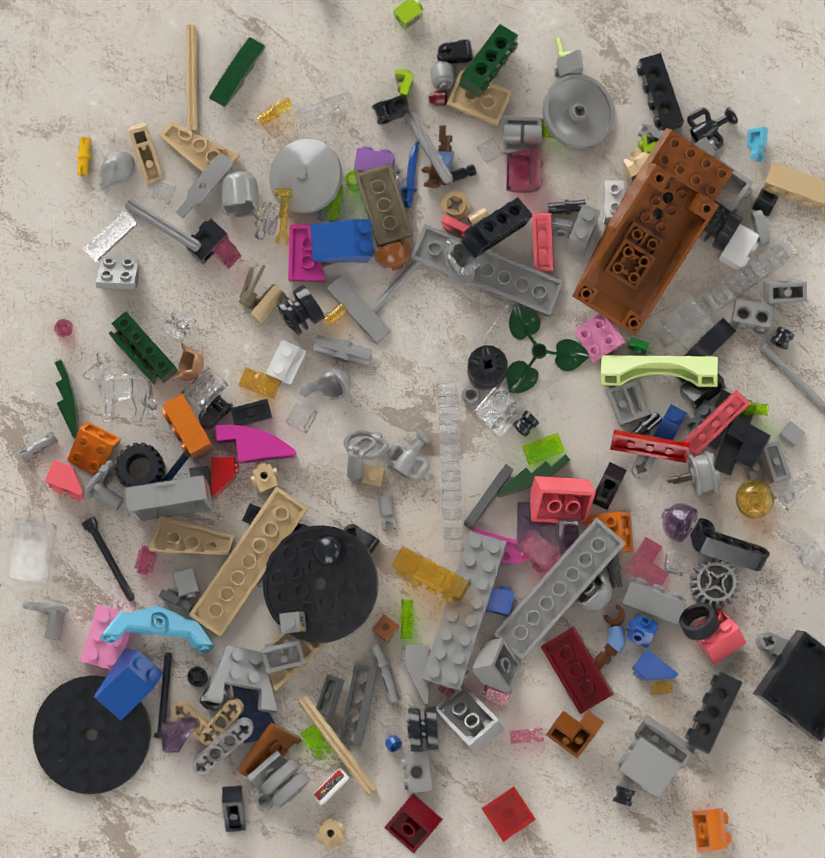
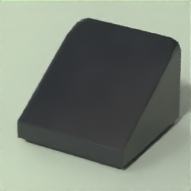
[752,189,778,216]

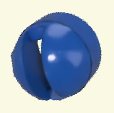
[385,735,402,752]

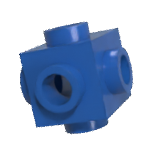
[626,614,659,648]

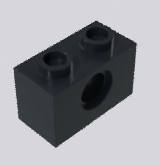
[185,219,229,265]

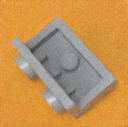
[261,638,306,674]

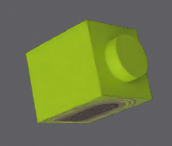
[394,0,423,30]

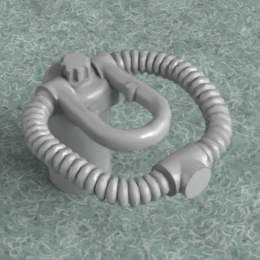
[343,430,389,480]
[84,460,124,511]
[22,601,69,640]

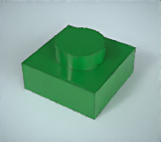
[628,337,649,355]

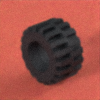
[114,442,165,488]

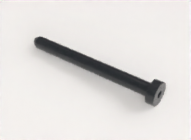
[154,652,172,739]

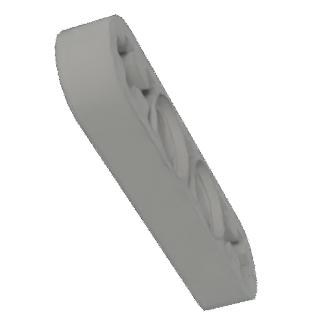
[192,717,253,775]

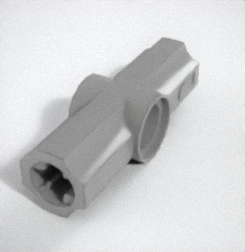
[313,335,372,366]

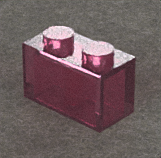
[514,529,563,573]

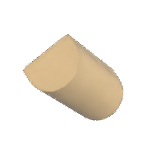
[251,285,286,324]

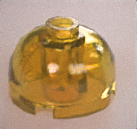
[735,479,774,519]

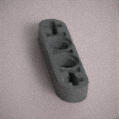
[463,464,514,530]

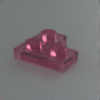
[626,537,669,586]

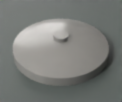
[542,74,615,149]
[269,139,342,214]

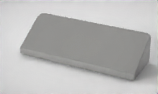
[634,715,695,768]

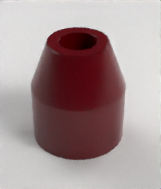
[428,91,447,106]

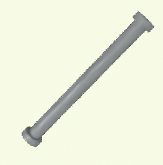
[759,342,825,414]

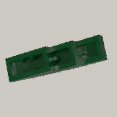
[209,37,265,107]
[54,360,79,439]
[497,454,570,498]

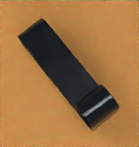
[690,518,770,571]

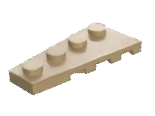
[159,121,240,173]
[149,516,235,555]

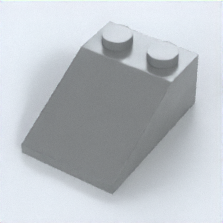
[436,684,504,756]

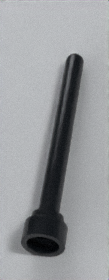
[81,516,135,601]

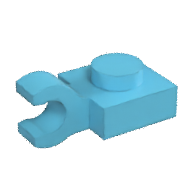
[747,127,768,162]

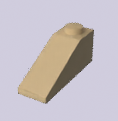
[128,122,164,185]

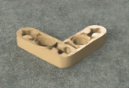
[171,698,244,746]

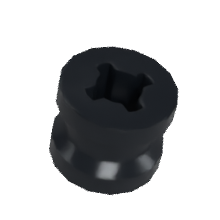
[770,327,795,350]
[187,667,208,687]
[613,786,636,807]

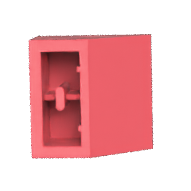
[45,460,87,502]
[692,608,747,665]

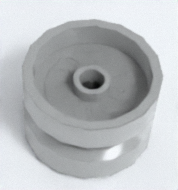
[260,759,311,808]

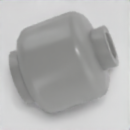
[430,61,456,90]

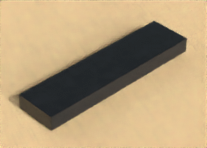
[714,401,758,476]

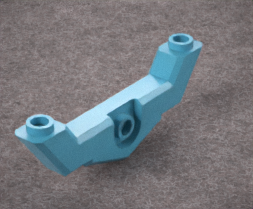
[99,606,215,653]

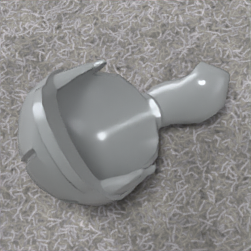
[300,368,351,400]

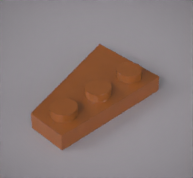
[237,723,302,777]

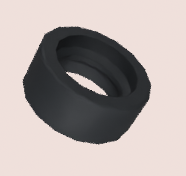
[679,603,719,641]

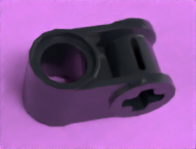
[437,39,474,64]
[372,96,409,125]
[198,393,233,430]
[344,524,380,554]

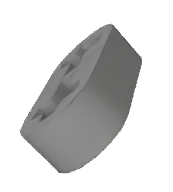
[751,210,770,246]
[631,455,656,479]

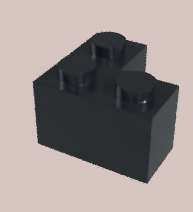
[727,417,771,471]

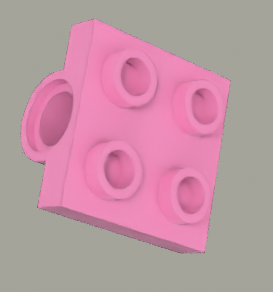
[574,313,625,363]

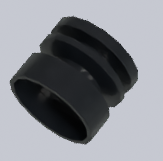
[699,202,743,252]
[276,285,325,336]
[467,345,508,391]

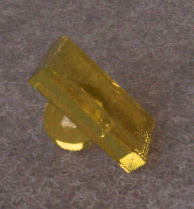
[238,367,281,399]

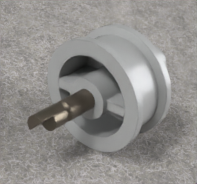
[666,451,721,497]

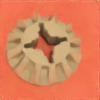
[440,191,470,220]

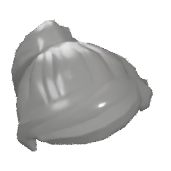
[99,151,134,188]

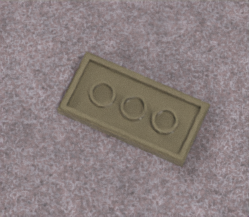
[354,163,413,247]

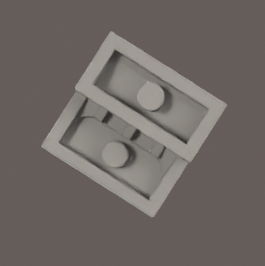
[744,441,791,490]

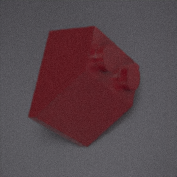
[384,794,443,853]

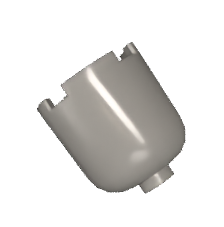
[222,170,260,218]

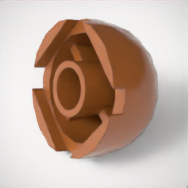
[373,238,411,271]

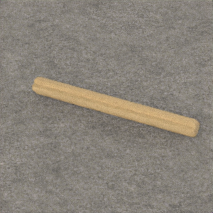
[186,24,198,132]
[298,696,376,795]

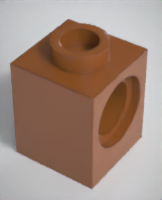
[372,614,400,643]

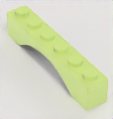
[601,355,718,387]

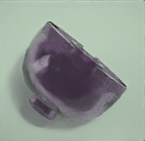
[661,503,698,542]

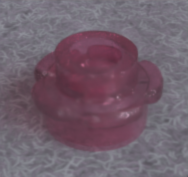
[54,319,73,337]

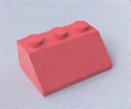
[530,476,596,524]

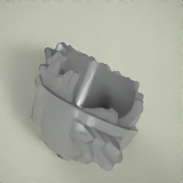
[444,238,481,285]

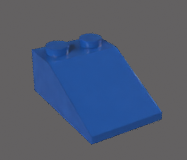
[310,219,374,262]
[94,649,163,720]

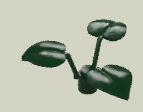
[506,305,589,393]

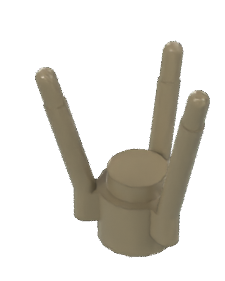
[239,265,274,309]

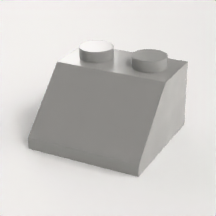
[472,638,521,694]

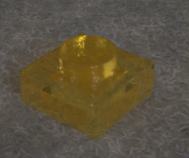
[650,681,672,694]

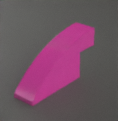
[215,425,297,464]

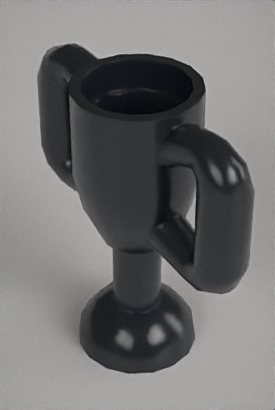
[687,107,738,149]

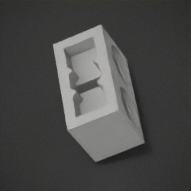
[730,299,774,333]

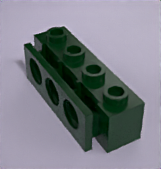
[459,24,519,98]
[109,311,178,385]

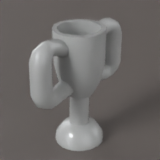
[384,429,433,481]

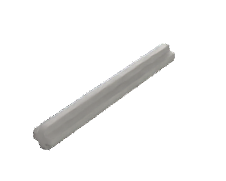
[404,110,453,184]
[125,199,201,252]

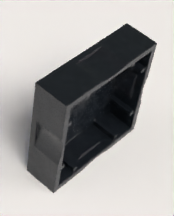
[753,630,825,742]

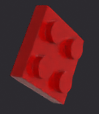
[481,786,536,842]

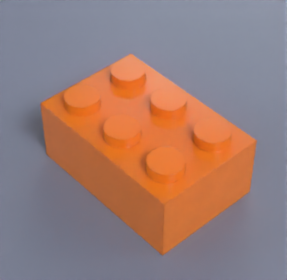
[162,394,214,461]

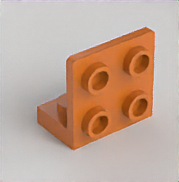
[67,422,122,475]
[586,511,633,552]

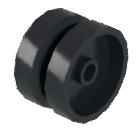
[407,706,439,751]

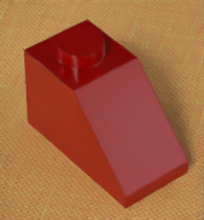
[211,457,239,498]

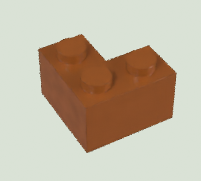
[546,710,604,759]

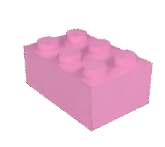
[81,605,133,670]

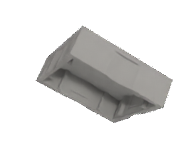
[125,475,214,522]

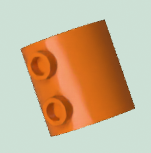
[692,808,731,851]

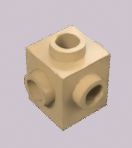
[251,463,280,495]
[316,818,346,849]

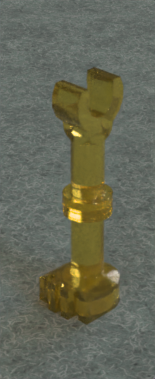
[275,188,292,245]

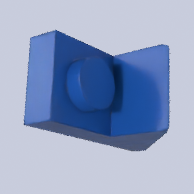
[653,404,687,440]

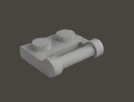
[607,379,652,426]

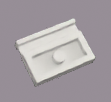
[266,340,307,386]

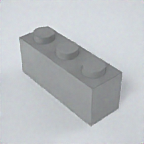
[622,577,686,624]

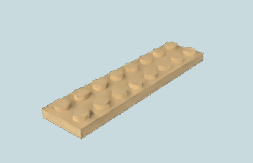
[189,486,309,637]

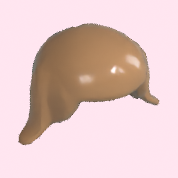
[173,343,204,381]

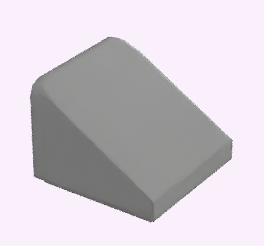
[778,421,805,447]

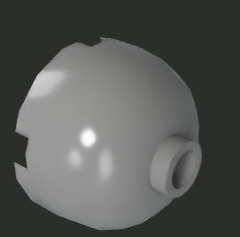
[575,572,613,611]

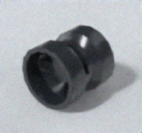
[512,410,539,437]

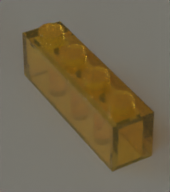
[391,546,471,604]

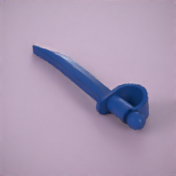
[400,141,419,208]

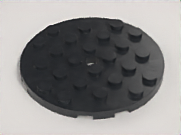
[263,525,379,643]
[33,676,151,794]

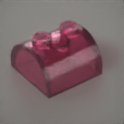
[506,147,543,193]

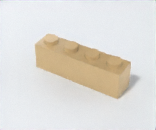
[762,162,825,213]

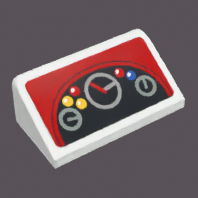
[313,768,350,806]

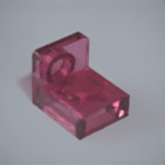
[482,685,512,708]

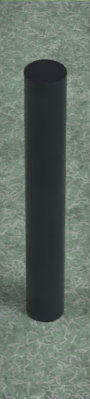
[161,451,190,482]

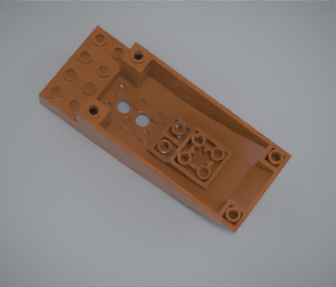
[572,128,734,336]

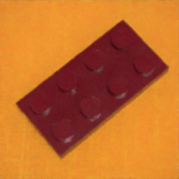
[540,626,614,714]

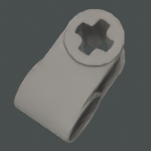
[756,632,789,658]

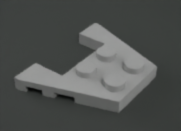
[204,645,277,713]

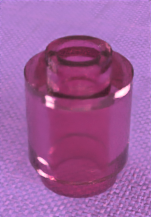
[134,546,157,575]

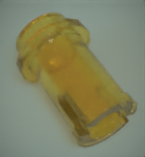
[324,303,348,327]

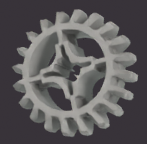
[689,557,742,609]

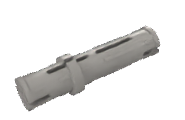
[369,644,400,704]

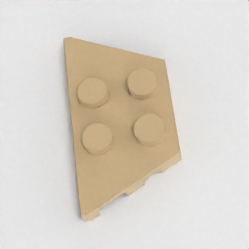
[269,633,329,691]

